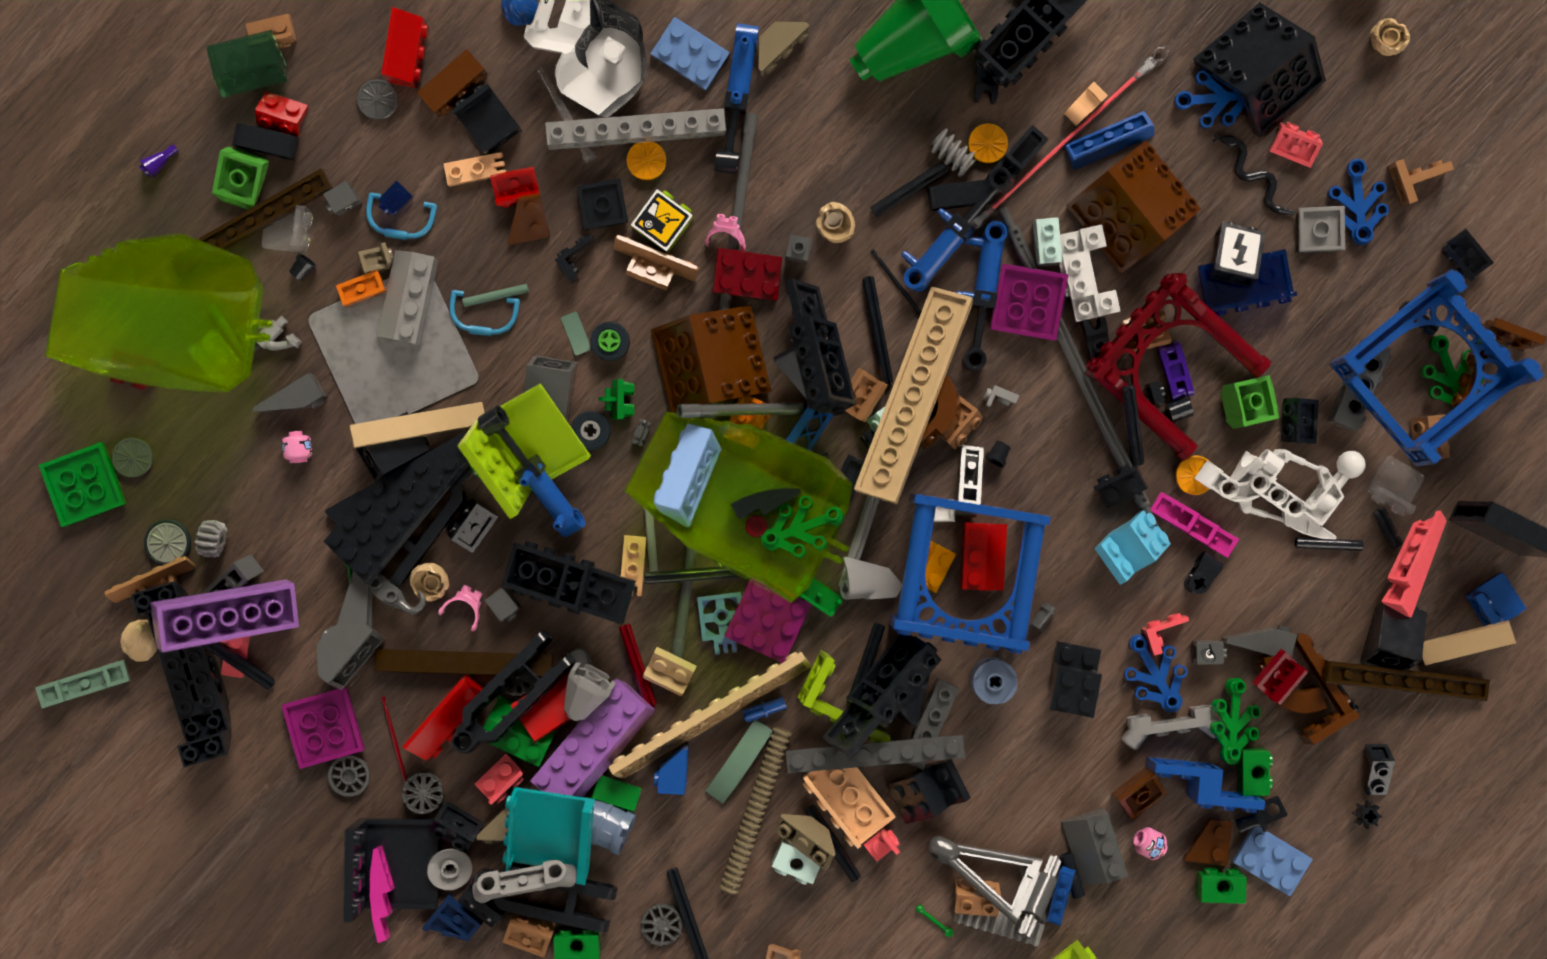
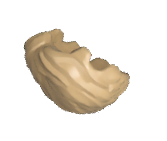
[1370,18,1410,56]
[816,202,855,243]
[410,563,450,602]
[120,619,157,662]

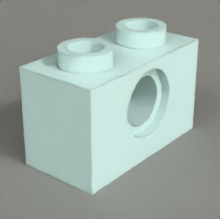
[1032,218,1062,267]
[772,838,820,885]

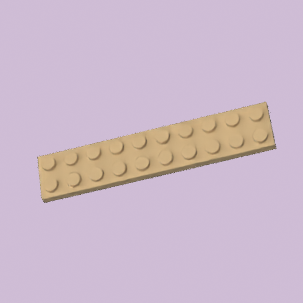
[854,286,974,504]
[609,652,812,780]

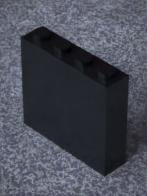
[1448,501,1547,558]

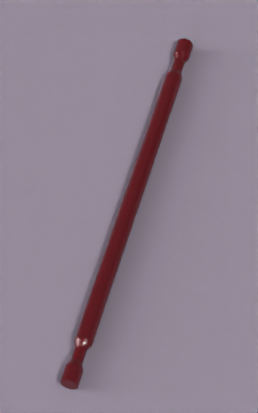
[380,696,411,800]

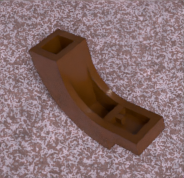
[920,374,961,449]
[1258,654,1327,713]

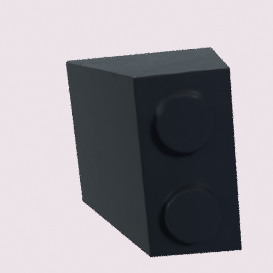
[355,412,430,482]
[1360,602,1427,670]

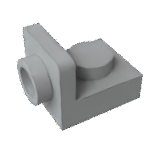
[982,385,1019,407]

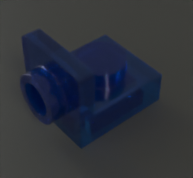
[378,180,413,216]

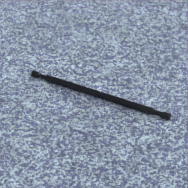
[871,249,921,316]

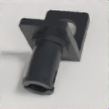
[1236,796,1287,833]

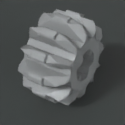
[195,520,228,558]

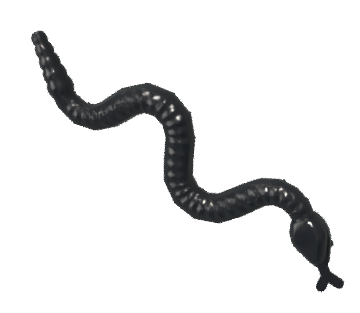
[1212,134,1296,215]

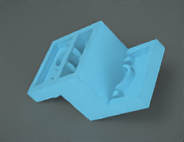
[1094,510,1171,585]

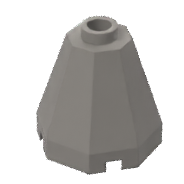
[564,663,616,721]

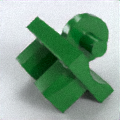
[598,379,634,420]

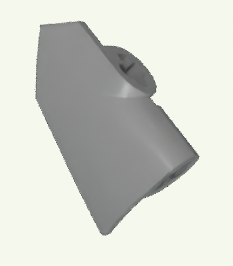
[840,557,902,600]

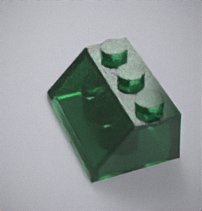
[206,30,288,97]

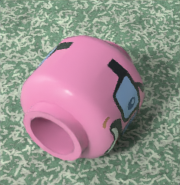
[282,431,312,463]
[1133,827,1168,860]

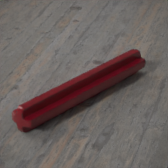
[619,624,656,707]

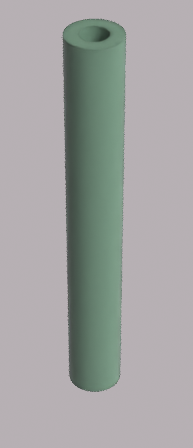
[462,284,529,307]

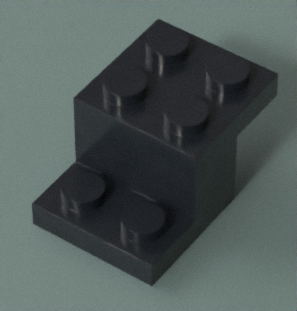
[1049,641,1102,718]
[886,759,971,824]

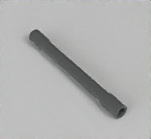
[677,402,804,418]

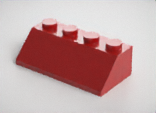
[402,675,484,761]

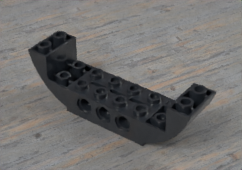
[130,581,232,768]

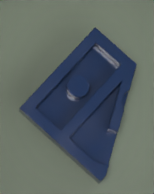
[422,895,483,941]

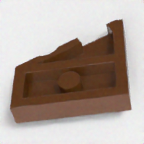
[508,193,550,245]
[1183,818,1233,866]

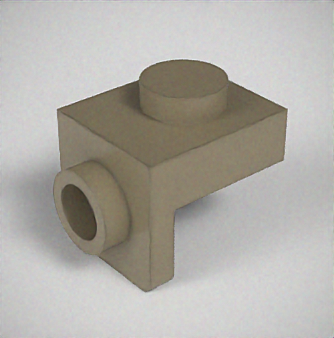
[357,242,394,275]

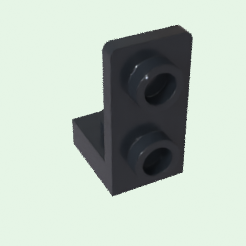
[555,235,595,284]
[1364,744,1395,795]

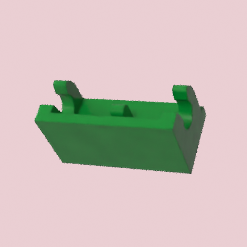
[794,573,843,618]
[592,776,642,814]

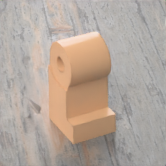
[1064,82,1108,126]

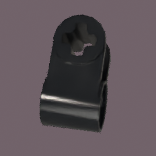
[1184,551,1224,594]

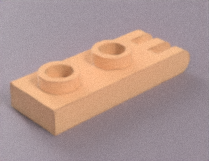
[444,153,506,187]
[621,535,647,596]

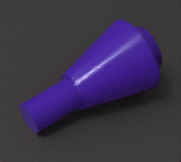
[139,144,179,178]

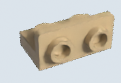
[643,647,697,696]

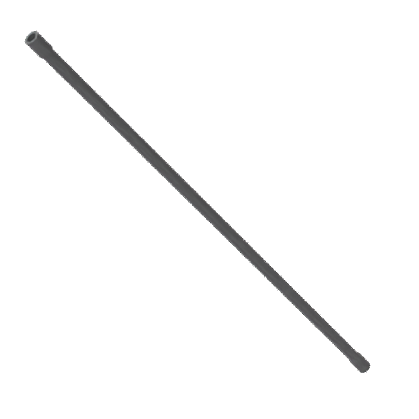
[671,113,758,659]

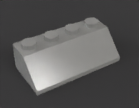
[376,250,439,346]

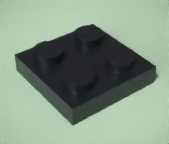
[577,178,629,231]

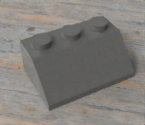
[1061,808,1128,885]

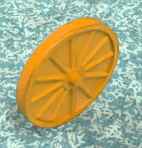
[968,123,1008,164]
[627,142,666,180]
[1175,455,1209,495]

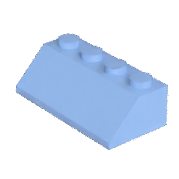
[654,423,721,527]

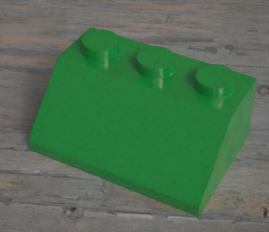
[483,695,559,767]

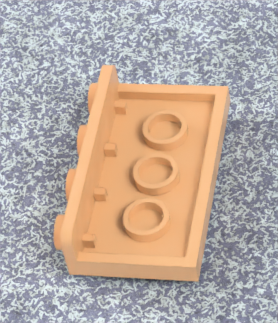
[803,767,896,849]

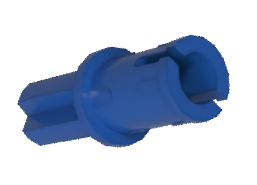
[743,695,787,722]

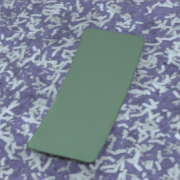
[561,311,591,356]

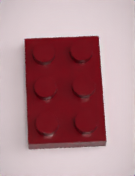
[712,248,782,301]

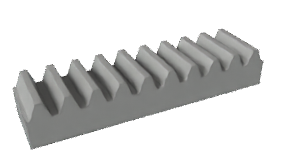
[953,911,1044,946]

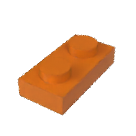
[336,270,387,307]

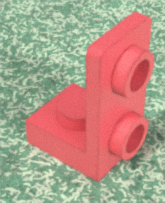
[1142,613,1189,656]
[220,636,250,678]
[863,827,900,861]

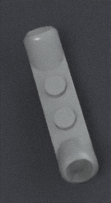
[1121,705,1222,750]
[472,860,577,903]

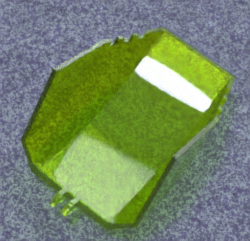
[45,233,273,392]
[624,412,852,603]

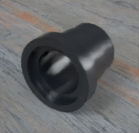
[289,253,317,281]
[985,441,1011,467]

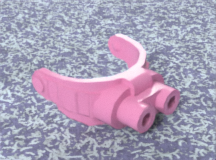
[705,214,746,251]
[438,585,483,632]

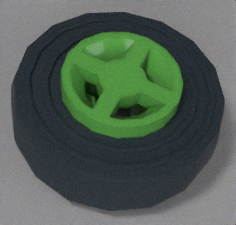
[590,321,630,361]

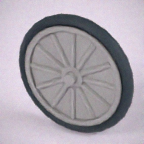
[144,519,191,565]

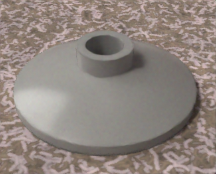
[427,849,472,890]

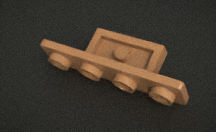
[613,235,699,291]
[104,556,195,603]

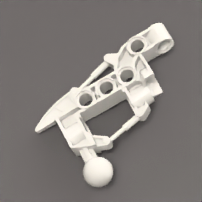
[1194,449,1366,540]

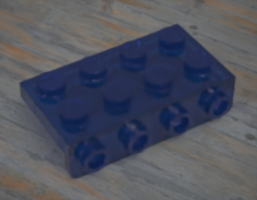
[1197,249,1298,316]

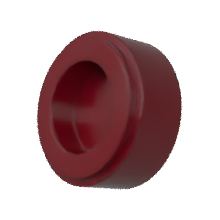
[745,515,767,538]

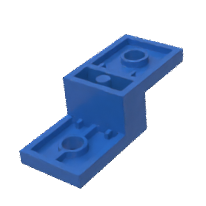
[1146,757,1265,813]

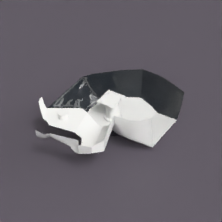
[524,0,646,117]

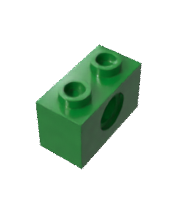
[1237,748,1273,796]
[1196,868,1247,904]
[554,928,601,959]

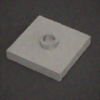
[1298,206,1345,253]

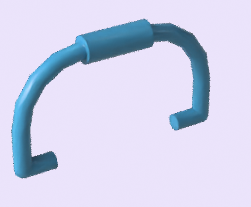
[366,193,437,240]
[449,290,520,337]

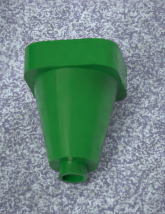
[850,0,983,82]

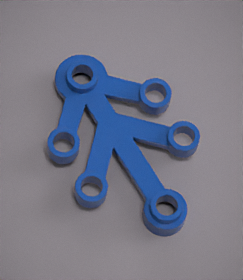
[1174,70,1245,129]
[1328,159,1389,245]
[1123,634,1187,712]

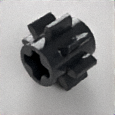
[1352,800,1383,829]

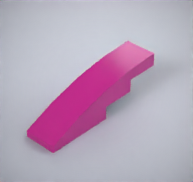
[1151,492,1239,559]
[370,846,395,943]

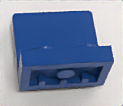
[1465,572,1526,626]

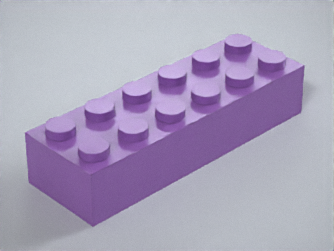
[151,579,299,652]
[531,678,656,797]

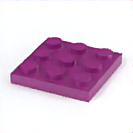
[990,264,1069,341]
[723,576,811,663]
[281,686,365,769]

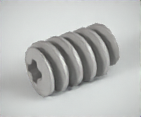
[929,128,977,177]

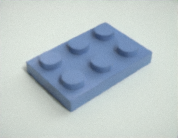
[650,17,730,91]
[1232,826,1313,896]

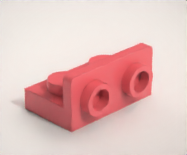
[1269,122,1323,168]
[475,752,525,805]

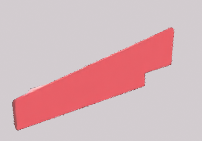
[1382,511,1446,618]

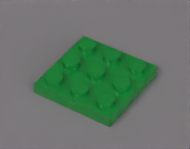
[38,442,127,527]

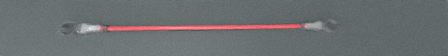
[970,45,1170,230]

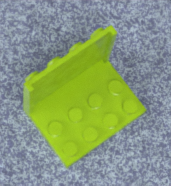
[458,383,591,519]

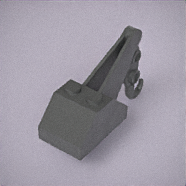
[317,571,426,690]

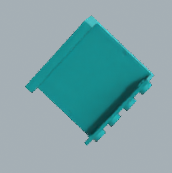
[503,787,595,885]

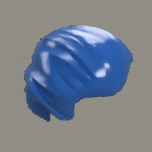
[501,0,539,26]

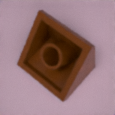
[1112,767,1167,820]

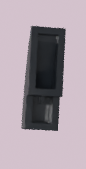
[985,125,1049,185]
[730,488,801,520]

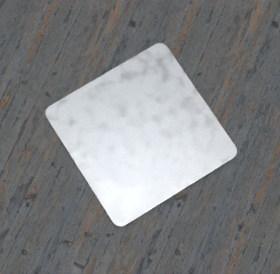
[309,278,479,424]

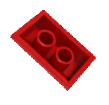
[381,7,429,88]
[959,522,1007,590]

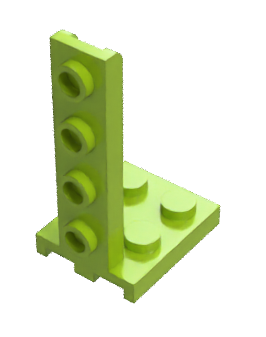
[797,650,890,743]

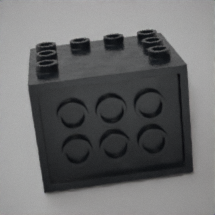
[1193,2,1326,137]
[343,818,439,922]

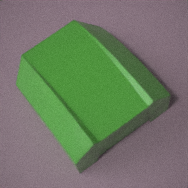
[212,147,269,210]
[1220,375,1279,429]

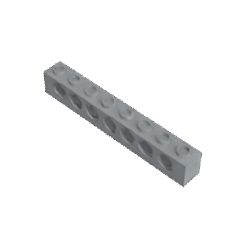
[545,108,726,150]

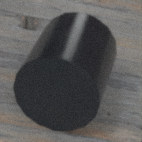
[1165,398,1194,423]

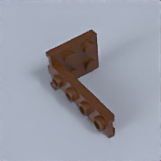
[1451,318,1547,410]
[1295,633,1360,745]

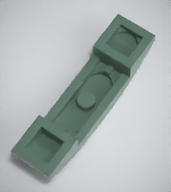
[35,660,131,708]
[705,719,773,803]

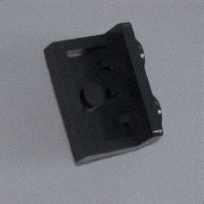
[1442,228,1494,281]

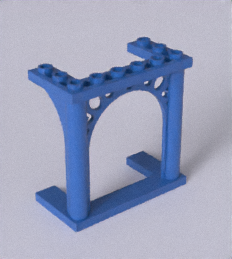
[1329,269,1544,466]
[889,494,1051,654]

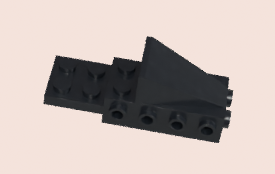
[974,0,1087,88]
[773,278,857,416]
[502,541,636,624]
[822,634,942,757]

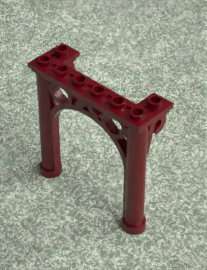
[1083,273,1272,461]

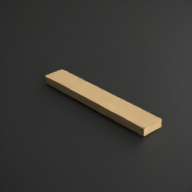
[349,402,485,448]

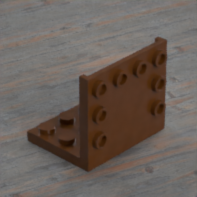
[1066,141,1201,273]
[651,306,771,415]

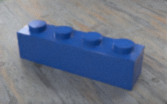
[1047,866,1076,926]

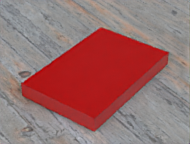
[510,672,571,742]

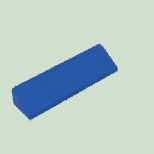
[1064,111,1154,170]

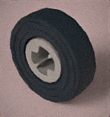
[571,411,611,450]

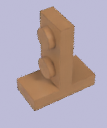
[1388,159,1454,207]

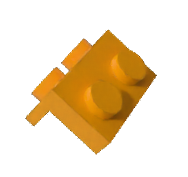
[925,541,956,593]

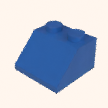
[654,743,689,795]

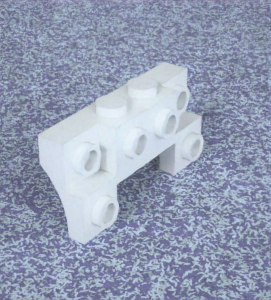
[1059,224,1121,322]

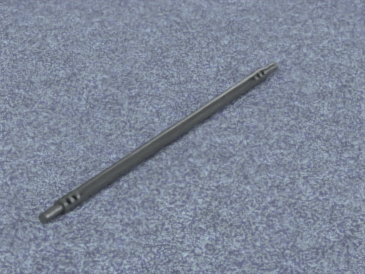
[998,206,1158,526]

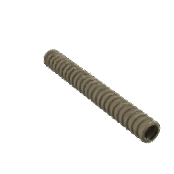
[720,727,792,895]

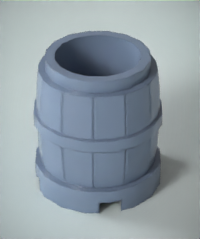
[970,657,1018,704]
[590,798,636,855]

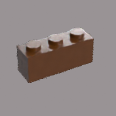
[417,49,488,117]

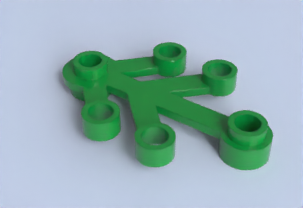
[1420,335,1484,408]
[761,496,844,559]
[1210,678,1261,764]

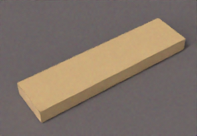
[1422,620,1516,665]

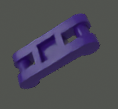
[1157,341,1195,401]

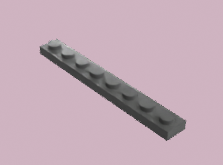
[786,735,966,773]

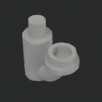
[254,316,302,351]

